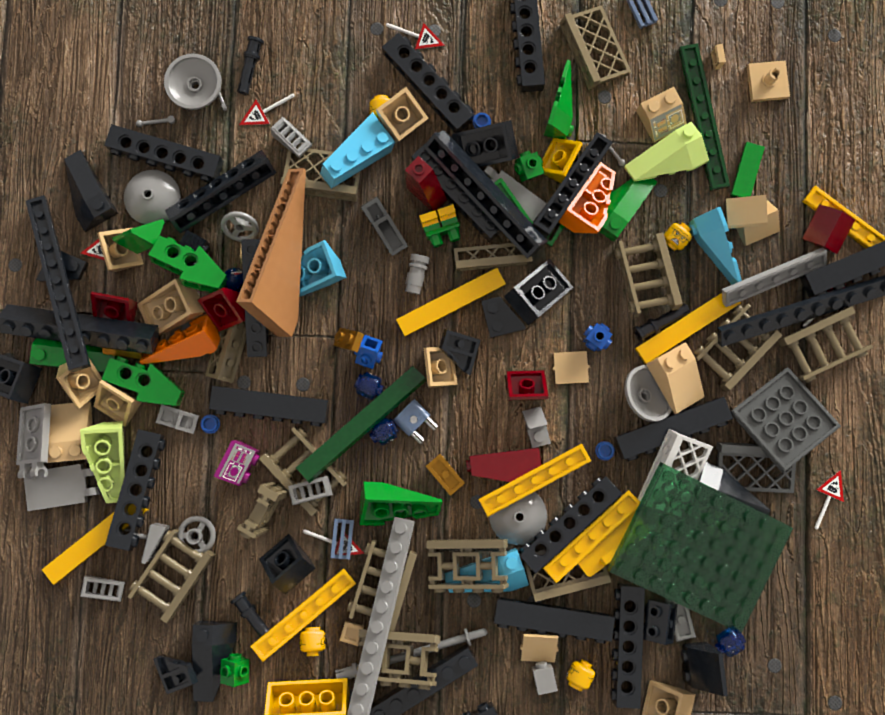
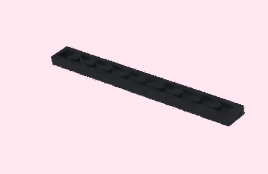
[26,195,91,373]
[717,275,885,347]

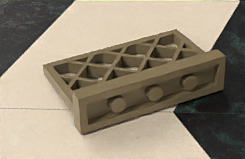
[559,5,631,90]
[280,147,361,202]
[524,545,611,602]

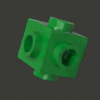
[514,151,544,182]
[220,653,250,687]

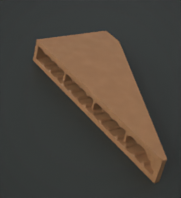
[236,168,306,337]

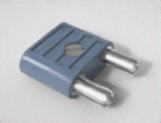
[393,399,438,444]

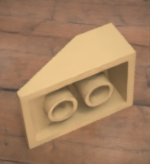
[137,278,205,336]
[646,342,705,414]
[47,401,93,463]

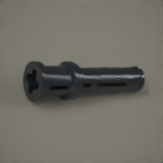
[237,36,264,95]
[633,303,690,342]
[230,591,269,637]

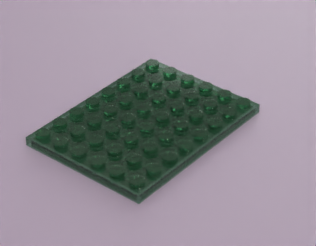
[607,462,793,633]

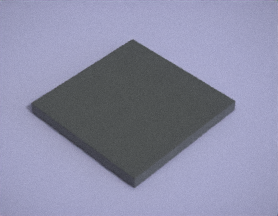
[731,367,841,473]

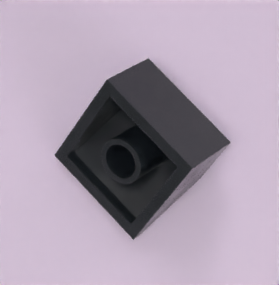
[259,534,316,595]

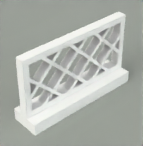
[638,429,713,517]

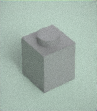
[532,661,558,695]

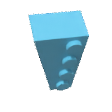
[320,112,395,189]

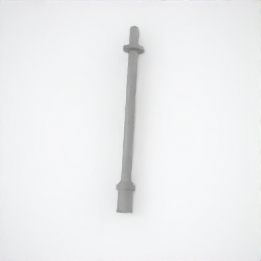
[335,628,487,679]

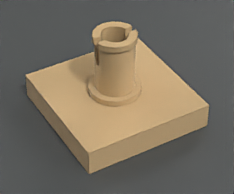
[746,60,790,102]

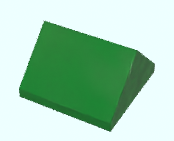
[112,219,164,254]

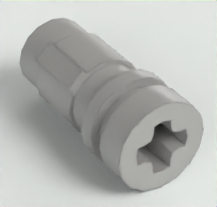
[405,254,429,295]

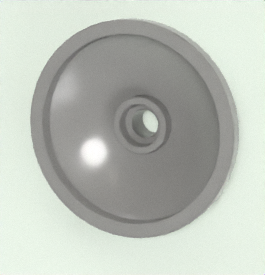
[164,54,222,110]
[124,170,181,225]
[624,365,672,422]
[489,492,547,545]

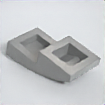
[156,404,199,434]

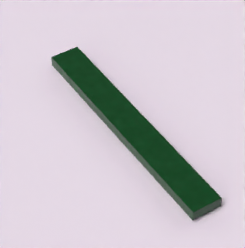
[678,43,730,191]
[296,366,427,483]

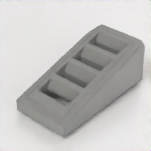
[271,117,312,158]
[288,476,333,505]
[141,523,170,564]
[80,575,125,602]

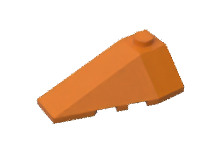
[559,162,616,234]
[139,314,220,365]

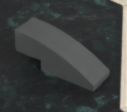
[360,197,408,256]

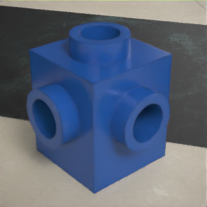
[583,323,613,352]
[354,335,383,369]

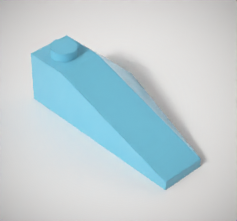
[688,207,742,285]
[299,240,347,297]
[445,548,529,593]

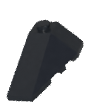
[64,150,118,232]
[690,462,770,527]
[192,621,238,702]

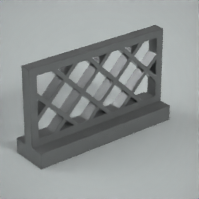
[716,442,796,493]

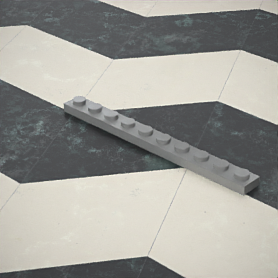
[347,517,415,715]

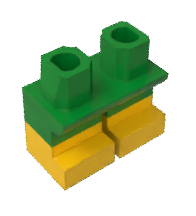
[419,204,460,248]

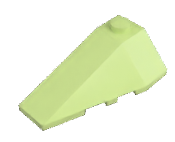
[624,122,709,182]
[80,421,126,503]

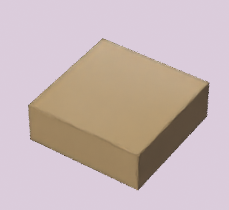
[711,44,726,70]
[340,621,364,646]

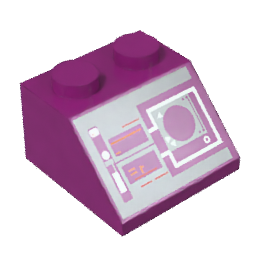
[214,440,260,486]

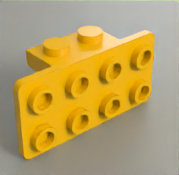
[566,512,649,577]

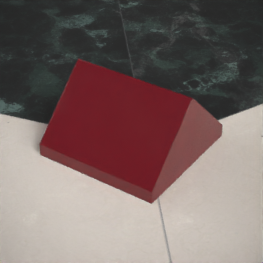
[801,204,855,255]
[198,287,245,331]
[90,292,138,322]
[506,370,548,401]

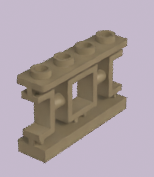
[237,481,290,540]
[426,539,509,593]
[355,629,441,690]

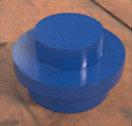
[472,112,491,129]
[201,414,220,434]
[595,441,615,460]

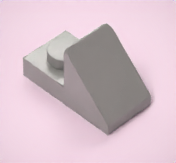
[522,406,551,448]

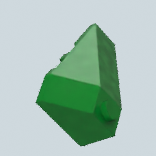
[544,60,574,139]
[599,178,657,242]
[29,338,117,372]
[359,482,442,526]

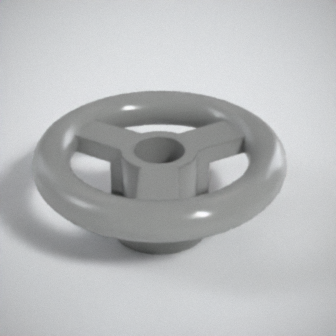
[221,211,259,242]
[177,516,216,553]

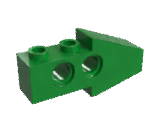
[148,236,228,293]
[101,356,185,406]

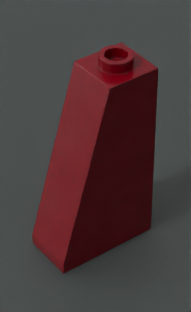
[405,156,447,211]
[466,448,541,482]

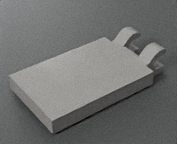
[484,165,547,222]
[16,403,51,479]
[24,464,101,511]

